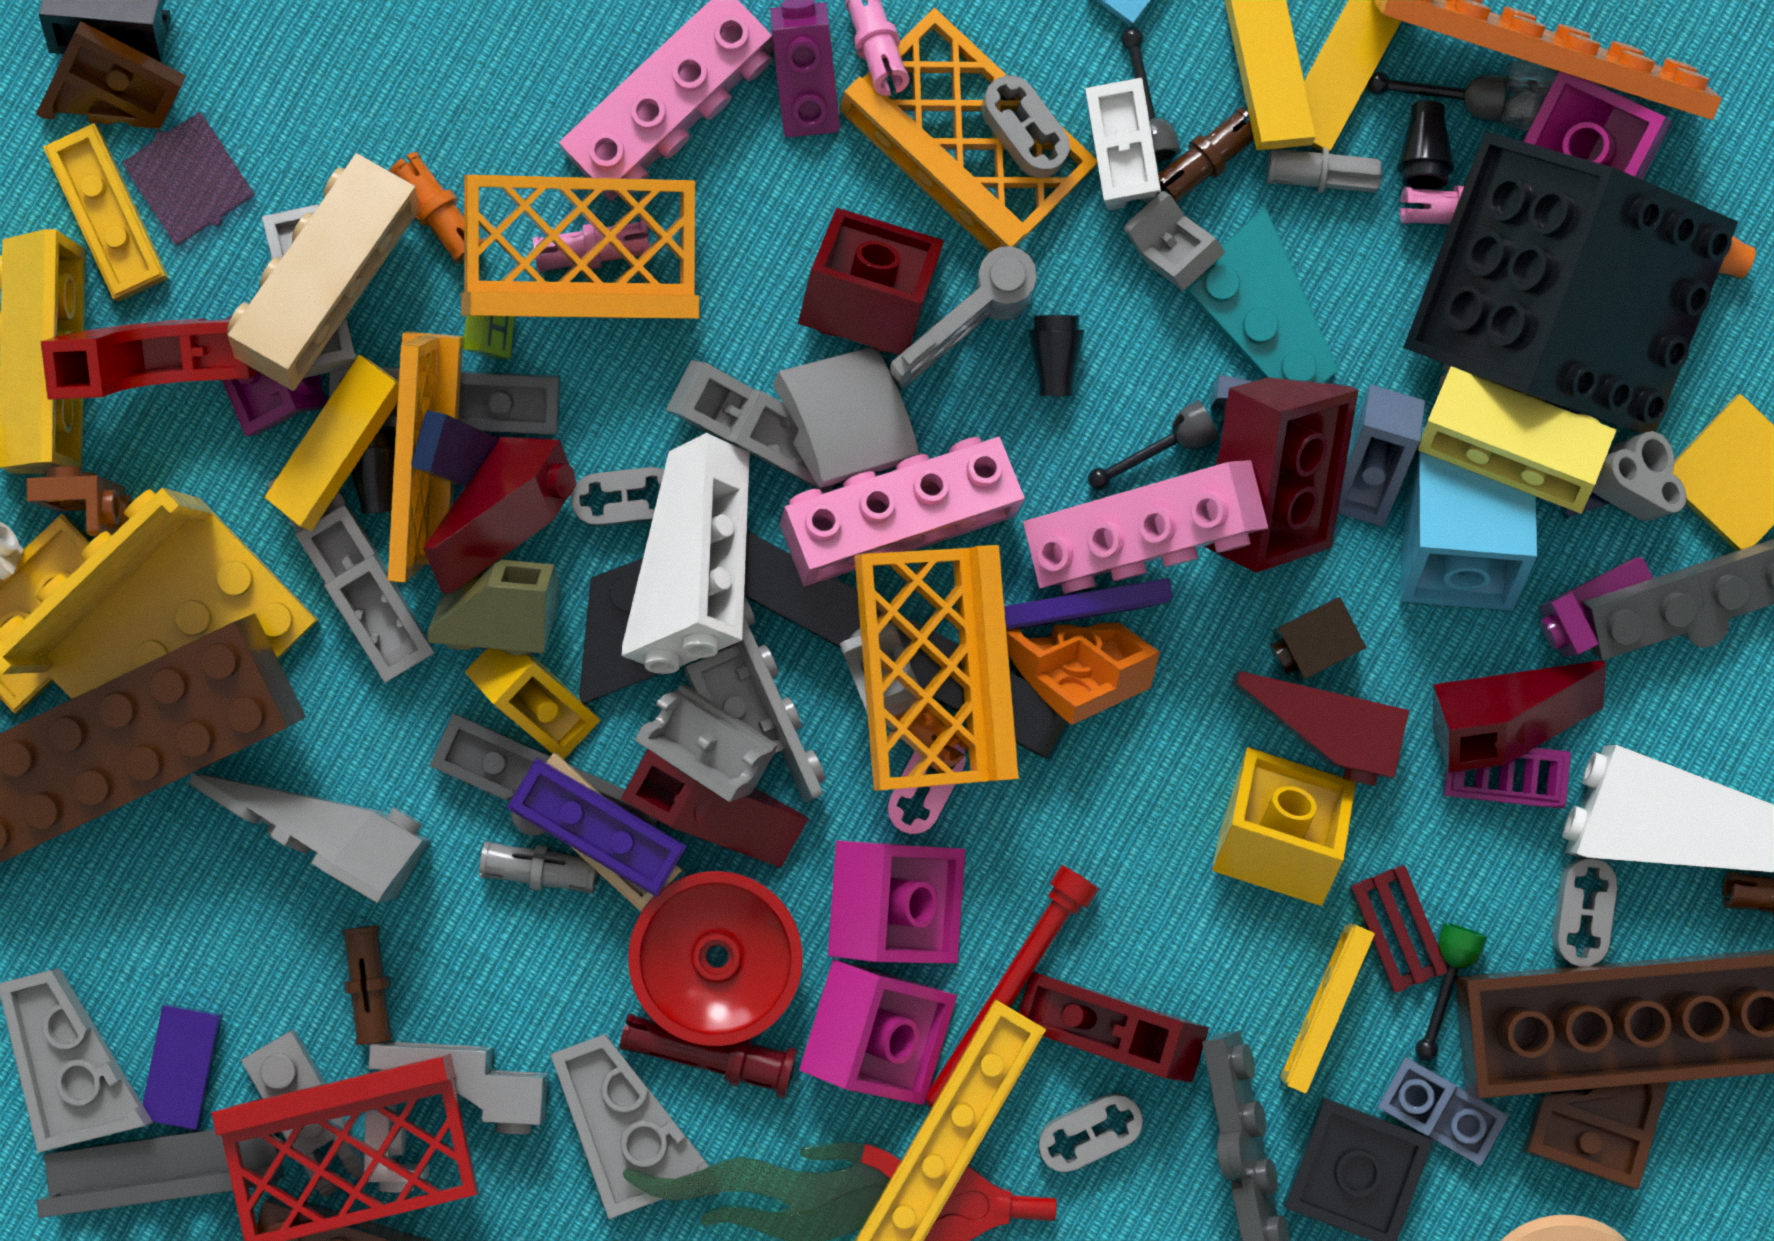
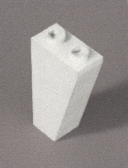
[622,433,750,674]
[1562,745,1774,872]

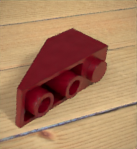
[1433,660,1606,773]
[621,749,809,868]

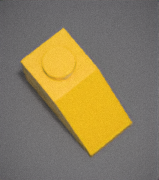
[465,648,601,759]

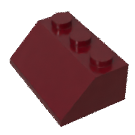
[1205,377,1359,573]

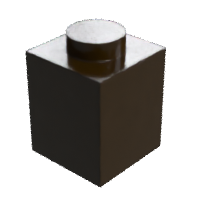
[1270,596,1366,681]

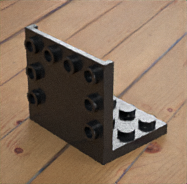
[1403,131,1738,433]

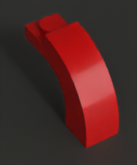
[40,318,258,400]

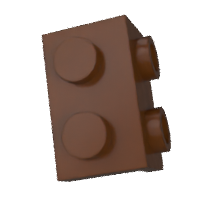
[27,466,133,537]

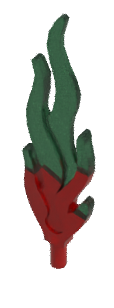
[623,1141,1056,1241]

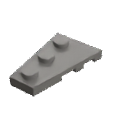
[0,968,153,1153]
[550,1034,718,1219]

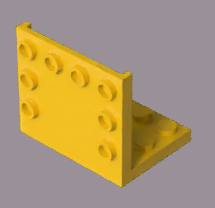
[0,488,319,699]

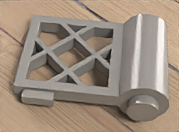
[891,246,1037,391]

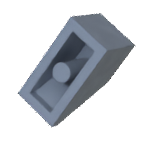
[1338,384,1425,527]

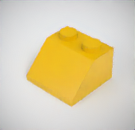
[1212,747,1356,906]

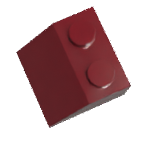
[798,207,944,355]

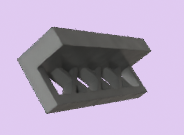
[36,1128,284,1218]

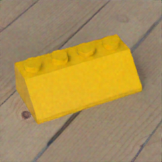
[0,229,86,474]

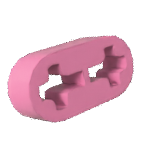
[888,744,966,834]

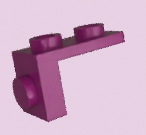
[770,0,840,137]
[1537,557,1653,657]

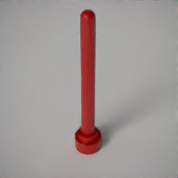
[926,864,1100,1108]

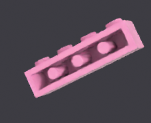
[559,0,774,202]
[779,436,1025,587]
[1023,460,1268,595]

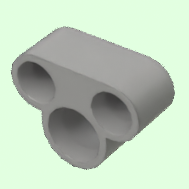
[1592,431,1686,521]

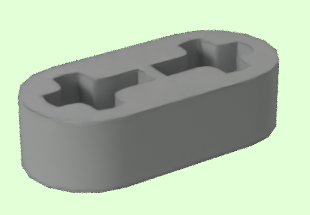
[981,75,1070,178]
[571,467,664,527]
[1552,858,1617,967]
[1038,1092,1143,1172]

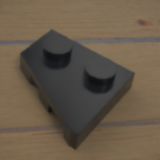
[579,558,686,704]

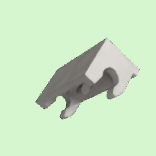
[635,684,778,802]

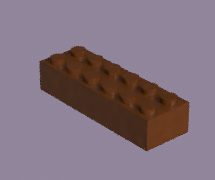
[0,613,306,863]
[1455,949,1774,1098]

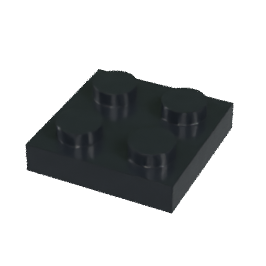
[1282,1096,1434,1241]

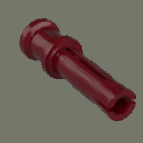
[619,1013,798,1099]

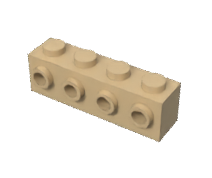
[227,153,419,391]

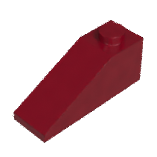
[423,437,577,593]
[1231,671,1409,786]
[1019,972,1209,1083]

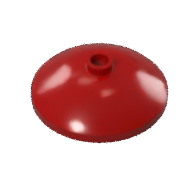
[628,871,803,1046]

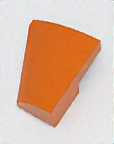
[1006,622,1160,725]

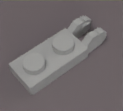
[241,1030,364,1197]

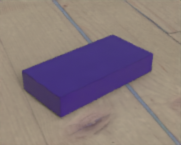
[143,1004,223,1130]

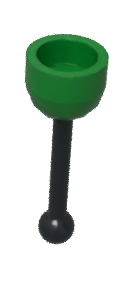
[1415,922,1488,1061]

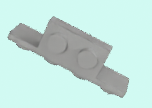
[683,596,825,802]

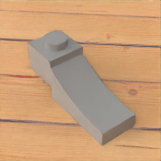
[666,360,834,493]
[369,1041,549,1134]

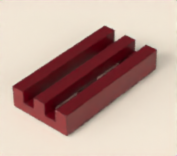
[1349,865,1448,993]

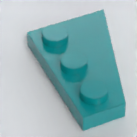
[1184,207,1338,383]

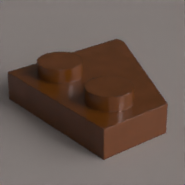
[36,21,186,129]
[1523,1082,1668,1190]

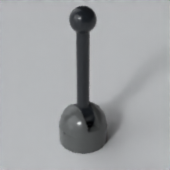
[1121,27,1181,163]
[1367,72,1507,122]
[1088,400,1220,490]

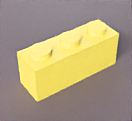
[1417,366,1616,514]

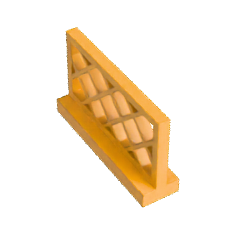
[838,7,1098,252]
[461,175,699,319]
[387,331,463,582]
[854,545,1019,791]

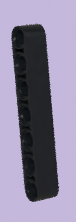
[744,531,1070,761]

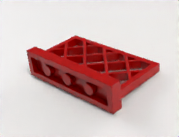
[211,1054,479,1241]

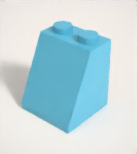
[1399,427,1537,611]

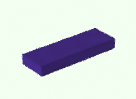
[1004,578,1173,630]
[507,758,688,897]

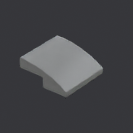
[773,347,919,488]

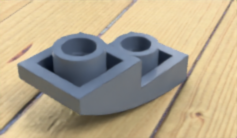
[1378,1057,1509,1166]

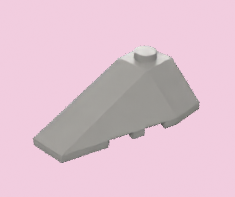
[188,773,430,903]

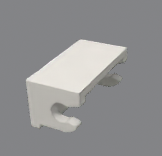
[1085,78,1161,210]

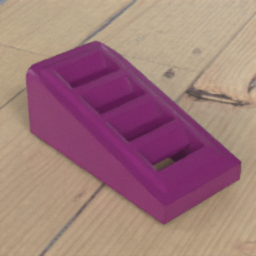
[1443,748,1571,809]

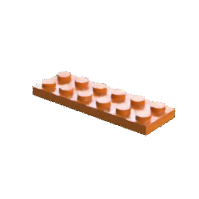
[1373,0,1722,120]

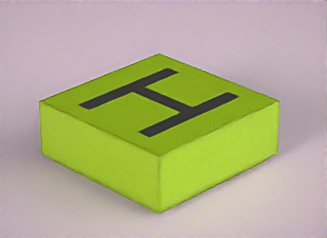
[463,316,515,359]

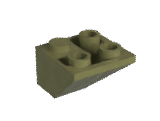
[427,559,561,655]

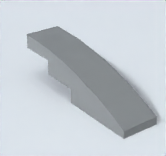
[267,478,434,683]

